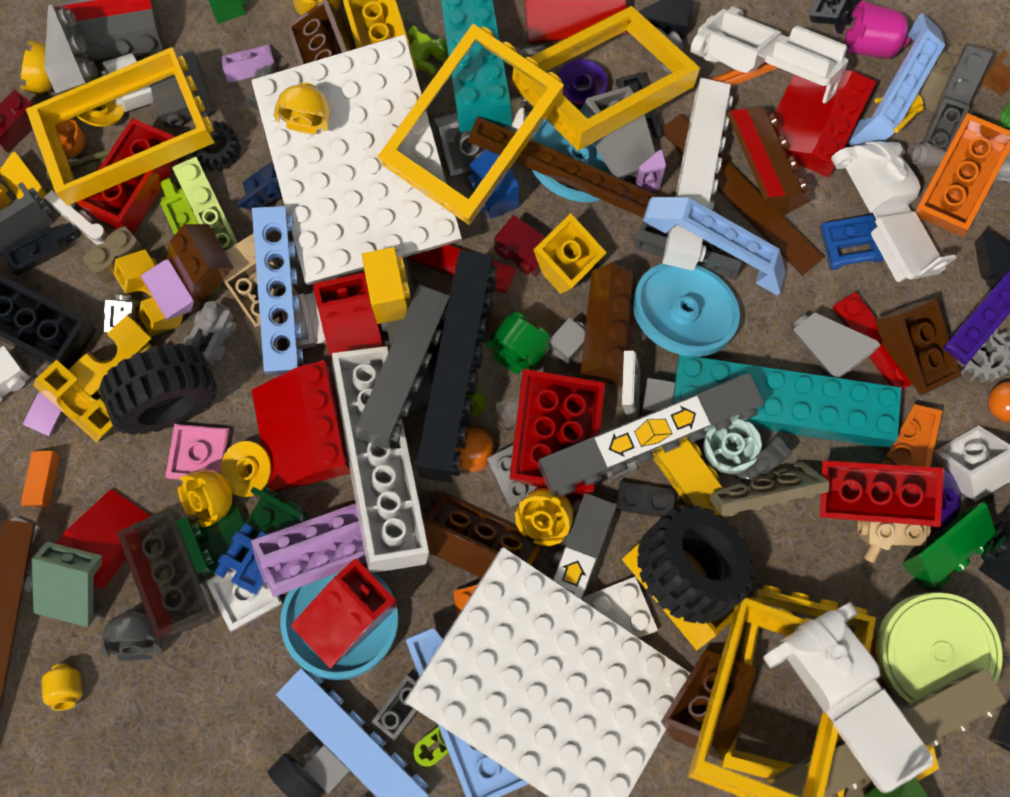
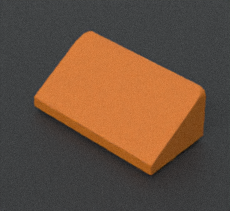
[20,451,60,509]

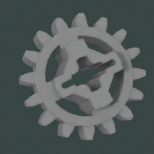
[957,328,1010,383]

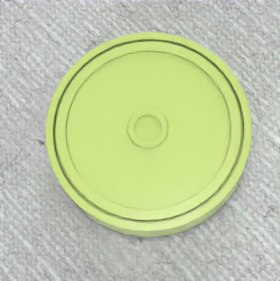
[875,593,1003,704]

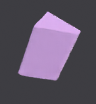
[221,44,276,83]
[635,150,666,192]
[141,259,194,320]

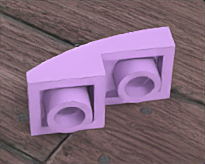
[23,391,62,436]

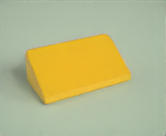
[0,151,47,199]

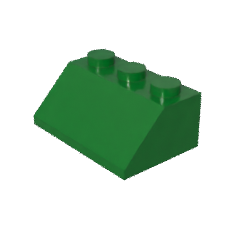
[901,502,995,590]

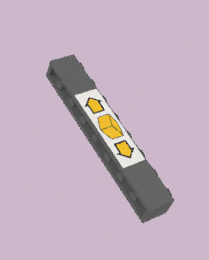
[537,373,764,497]
[551,493,617,600]

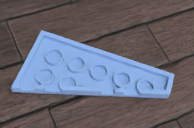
[405,627,529,797]

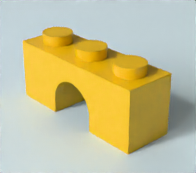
[113,249,183,337]
[68,314,152,396]
[33,360,113,443]

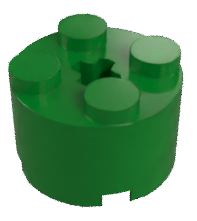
[486,312,550,374]

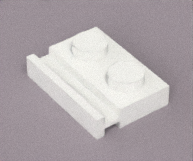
[281,291,326,349]

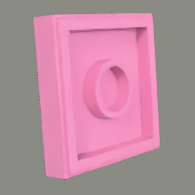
[165,424,230,480]

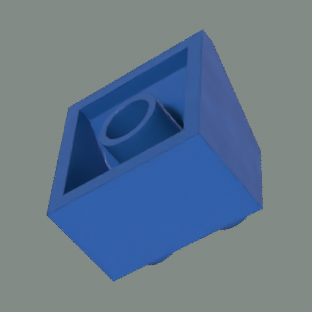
[467,150,519,219]

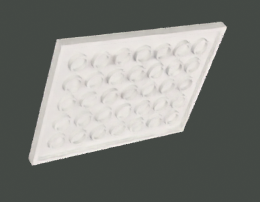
[251,35,463,285]
[404,547,690,797]

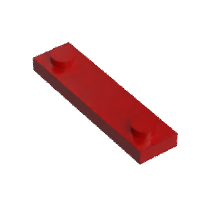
[408,245,516,294]
[832,292,912,391]

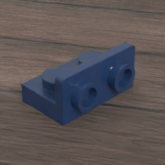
[237,160,282,211]

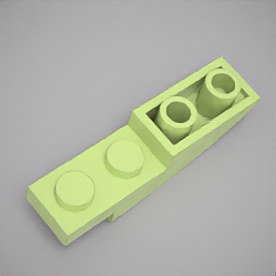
[172,157,238,251]

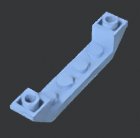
[847,13,945,146]
[642,197,786,295]

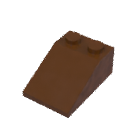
[167,224,234,316]
[875,299,961,395]
[661,649,756,761]

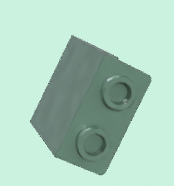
[32,542,102,627]

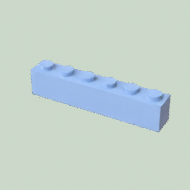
[276,668,430,797]

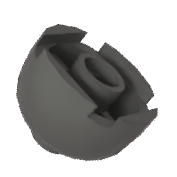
[101,609,162,662]

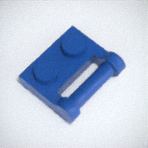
[820,215,884,270]

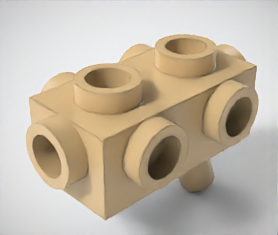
[857,521,931,563]

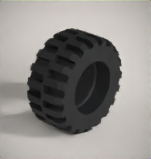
[99,344,217,435]
[637,505,754,624]

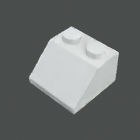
[933,425,1010,502]

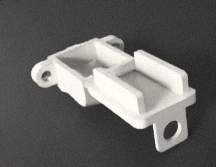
[691,6,848,104]
[831,141,957,282]
[763,602,933,793]

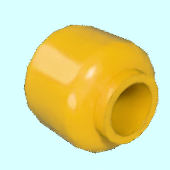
[41,664,83,711]

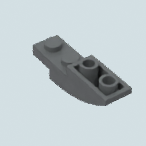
[923,43,993,151]
[372,625,450,741]

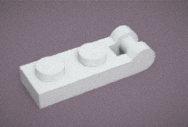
[44,190,109,245]

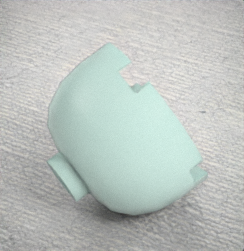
[703,418,762,474]

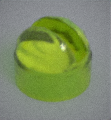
[470,391,487,415]

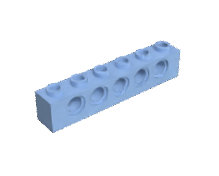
[252,206,303,375]

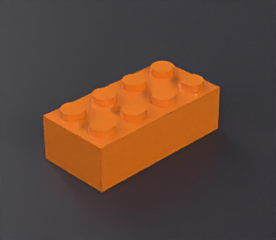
[916,113,1010,237]

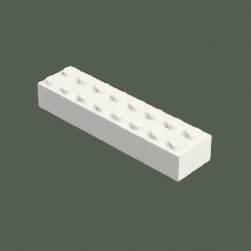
[332,346,429,573]

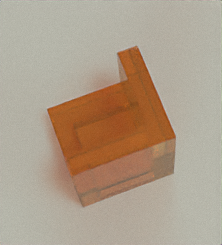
[980,50,1010,96]

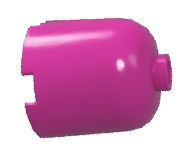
[844,1,910,59]

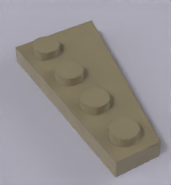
[710,461,829,516]

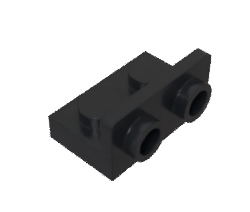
[809,0,861,34]

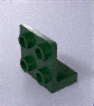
[245,486,308,535]
[176,504,251,578]

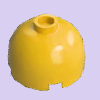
[21,40,53,94]
[273,82,331,134]
[178,468,233,527]
[515,487,574,546]

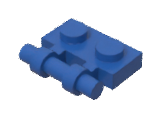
[214,523,267,597]

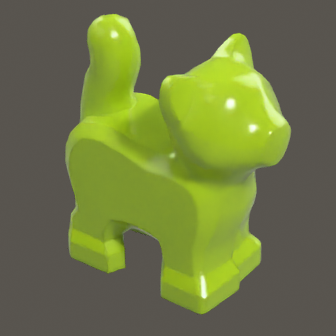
[407,25,448,75]

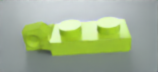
[160,178,199,235]

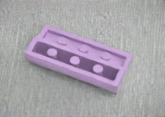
[251,503,366,597]

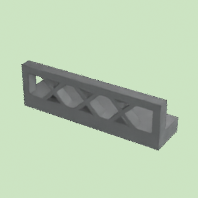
[634,221,742,280]

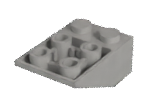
[44,4,99,93]
[580,86,655,178]

